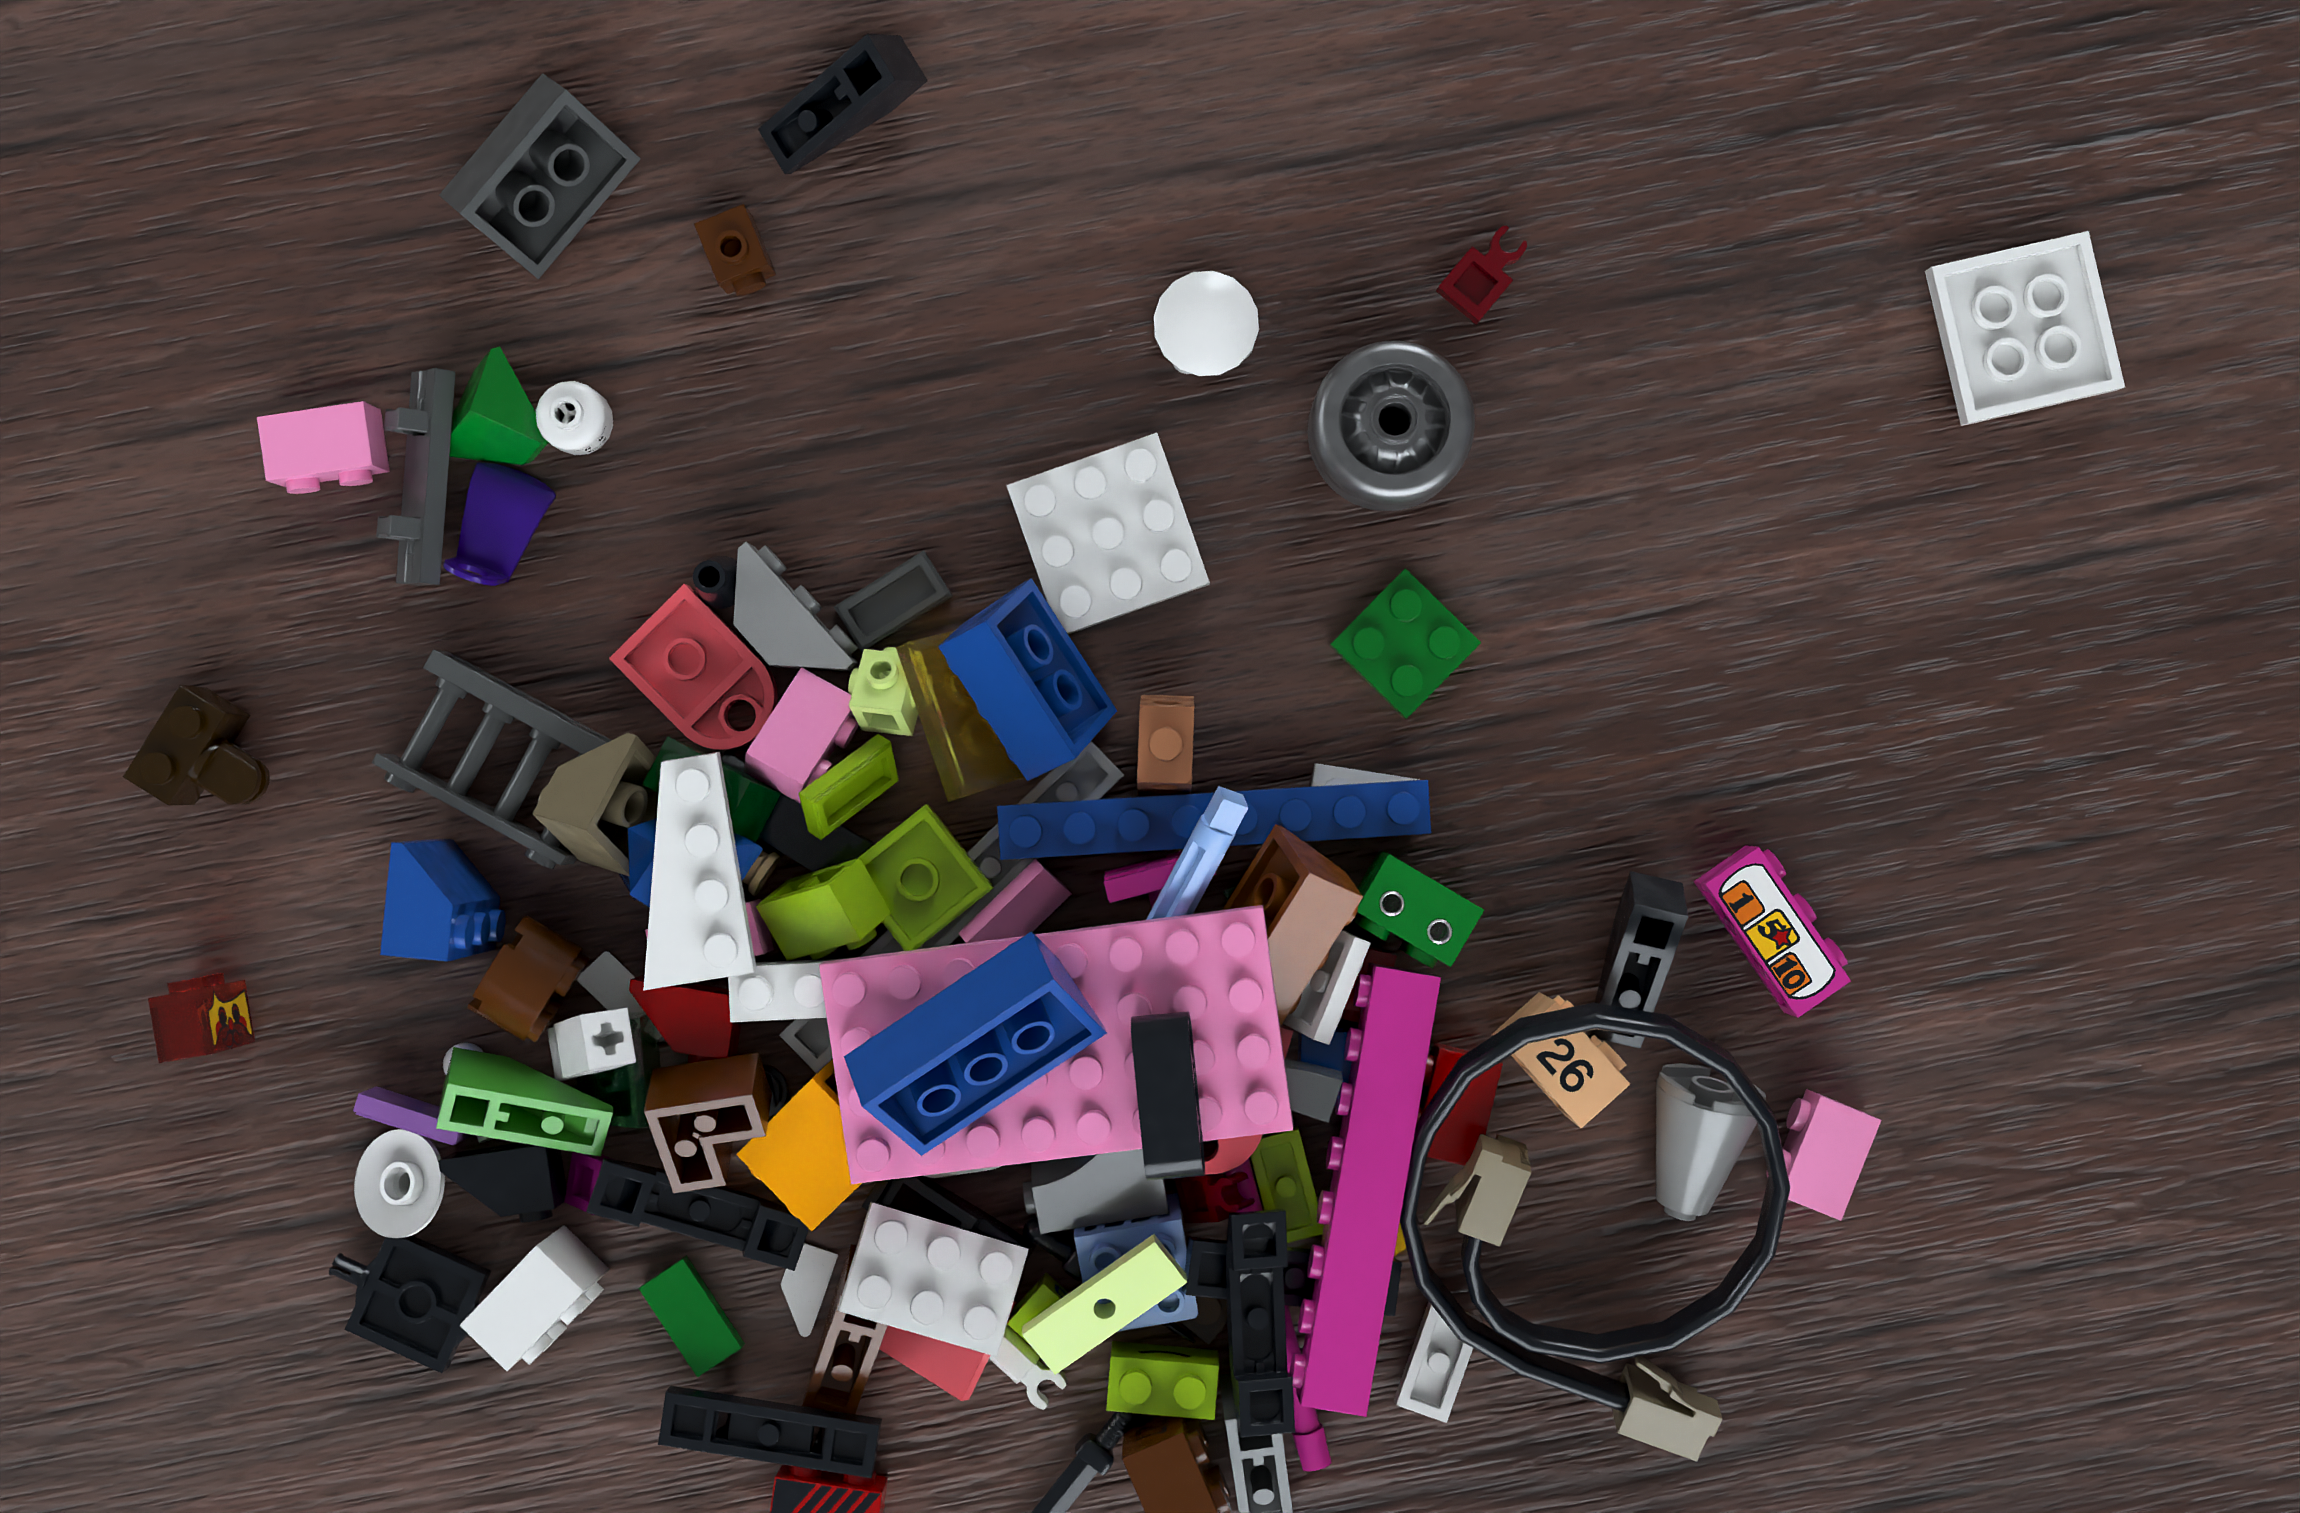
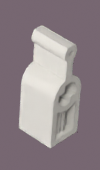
[547,1008,636,1081]

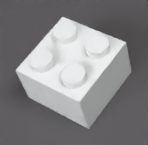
[460,1225,609,1371]

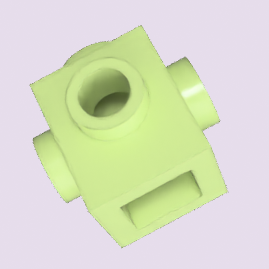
[848,647,930,736]

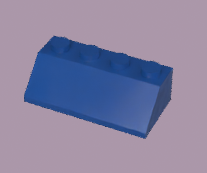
[844,931,1107,1156]

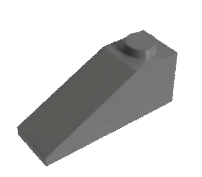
[1219,1373,1293,1513]

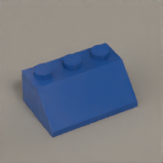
[938,578,1117,781]
[380,839,506,962]

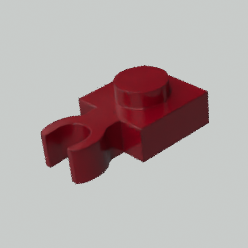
[1436,226,1527,325]
[1174,1171,1255,1223]

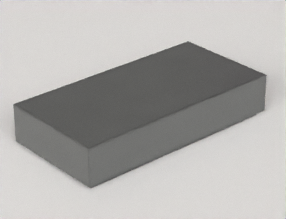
[834,550,953,652]

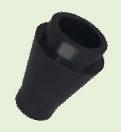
[693,556,737,609]

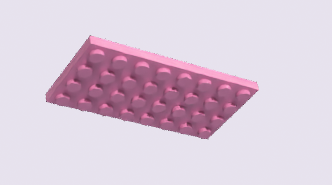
[819,905,1293,1184]

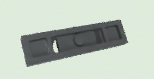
[376,368,455,586]

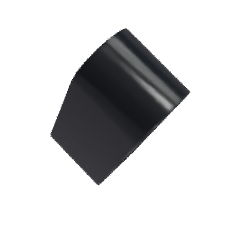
[1131,1012,1205,1181]

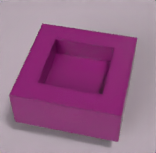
[565,1152,615,1215]

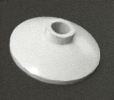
[354,1129,445,1238]

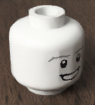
[536,381,613,455]

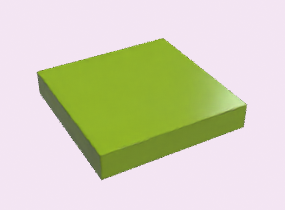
[858,804,994,951]

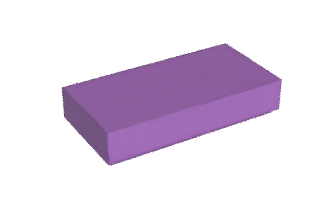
[353,1086,471,1145]

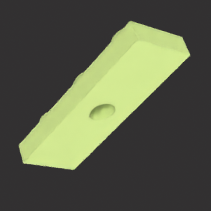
[1022,1234,1187,1375]

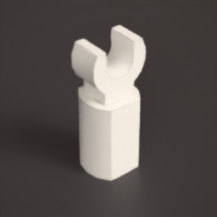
[989,1325,1068,1410]

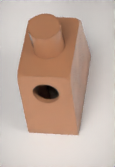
[1137,695,1194,796]

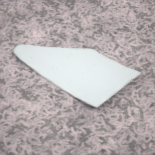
[781,1243,838,1337]

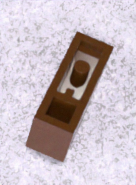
[802,1244,888,1414]

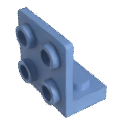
[1074,1193,1198,1332]

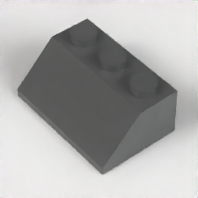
[439,73,641,279]

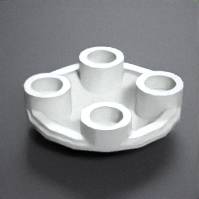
[1154,271,1259,376]

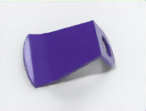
[443,463,556,586]

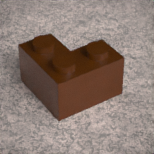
[644,1052,772,1193]

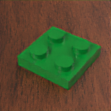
[1329,568,1481,719]

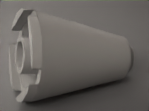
[1656,1063,1766,1221]

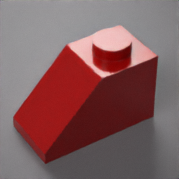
[629,975,742,1063]

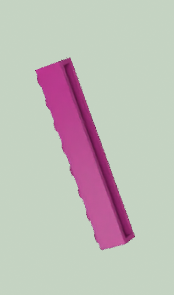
[1289,963,1441,1417]

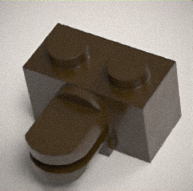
[123,685,270,806]

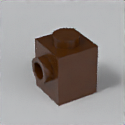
[694,204,776,296]

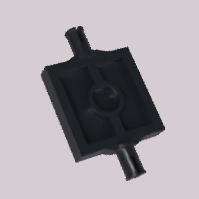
[329,1235,492,1373]

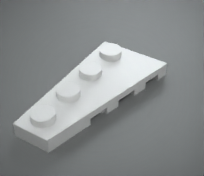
[643,752,756,991]

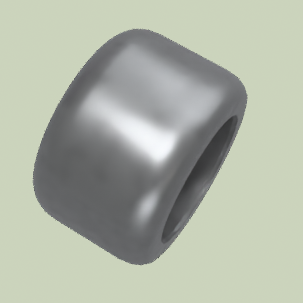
[1308,341,1475,511]

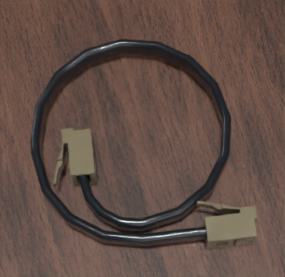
[1400,1003,1790,1462]

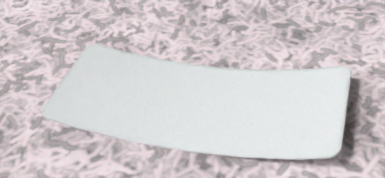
[577,951,662,1050]

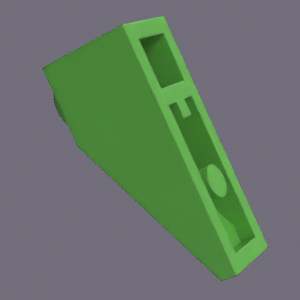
[436,1047,613,1156]

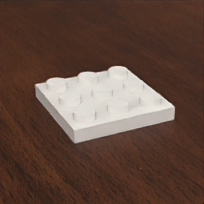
[1925,231,2125,426]
[1006,433,1210,634]

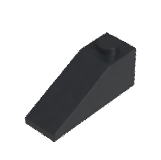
[758,33,928,174]
[1588,871,1688,1049]

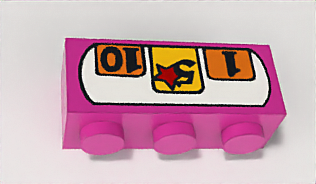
[1693,846,1851,1018]

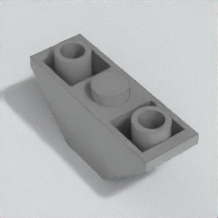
[733,542,860,672]

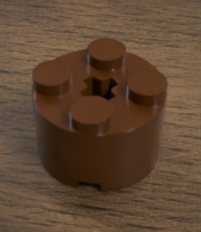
[467,915,590,1042]

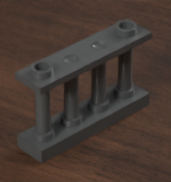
[372,649,612,869]

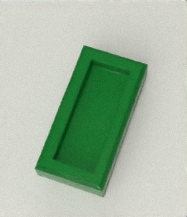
[638,1255,745,1378]

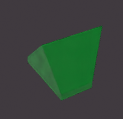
[449,346,549,465]

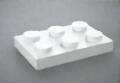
[837,1202,1029,1357]

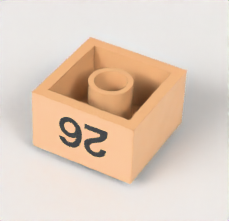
[1492,992,1630,1128]

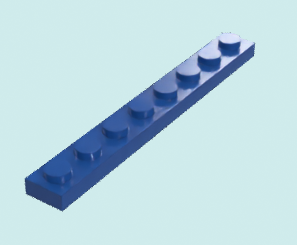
[997,779,1431,860]

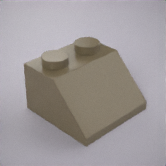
[532,733,659,876]

